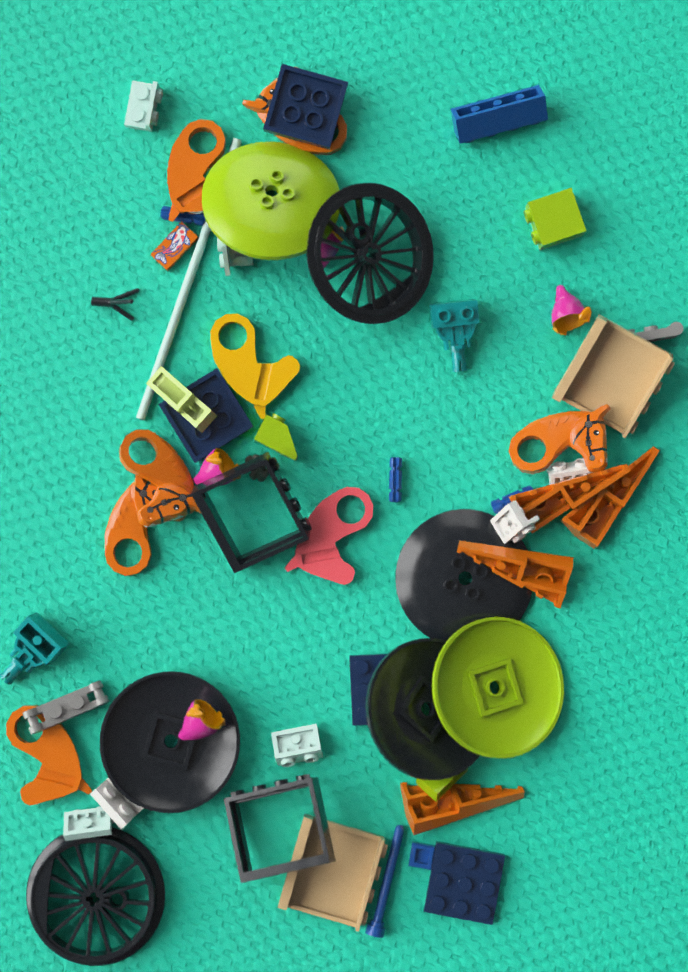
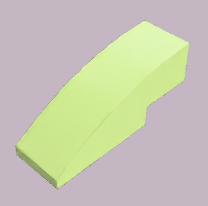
[146,366,217,433]

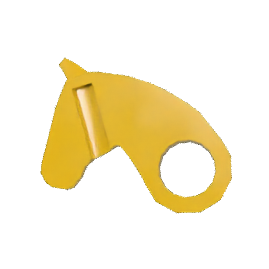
[210,314,300,420]

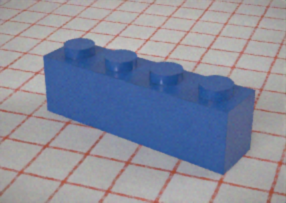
[451,85,548,144]

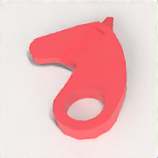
[285,487,373,585]

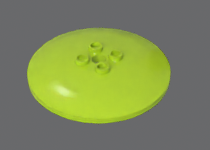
[202,142,340,260]
[432,617,564,758]

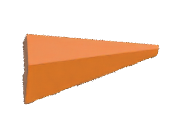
[561,446,660,549]
[509,464,631,533]
[457,540,573,608]
[400,782,525,835]

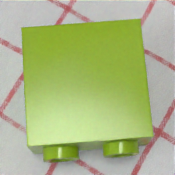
[523,188,586,250]

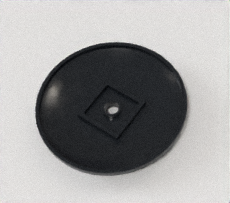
[395,509,532,641]
[366,638,491,780]
[100,671,240,813]

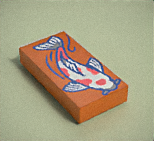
[150,221,198,271]

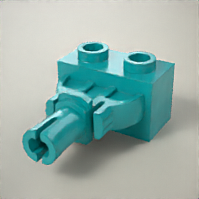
[429,299,479,372]
[0,612,70,685]

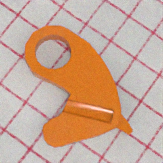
[6,705,92,805]

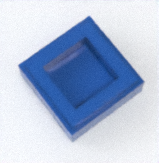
[408,841,435,870]

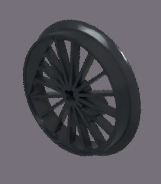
[307,183,434,324]
[26,827,165,966]

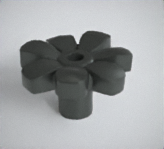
[245,454,269,482]

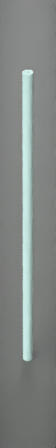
[136,138,242,421]

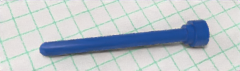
[365,825,404,938]

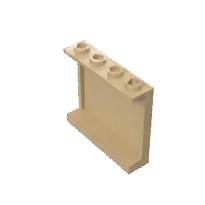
[552,314,675,438]
[278,814,388,932]

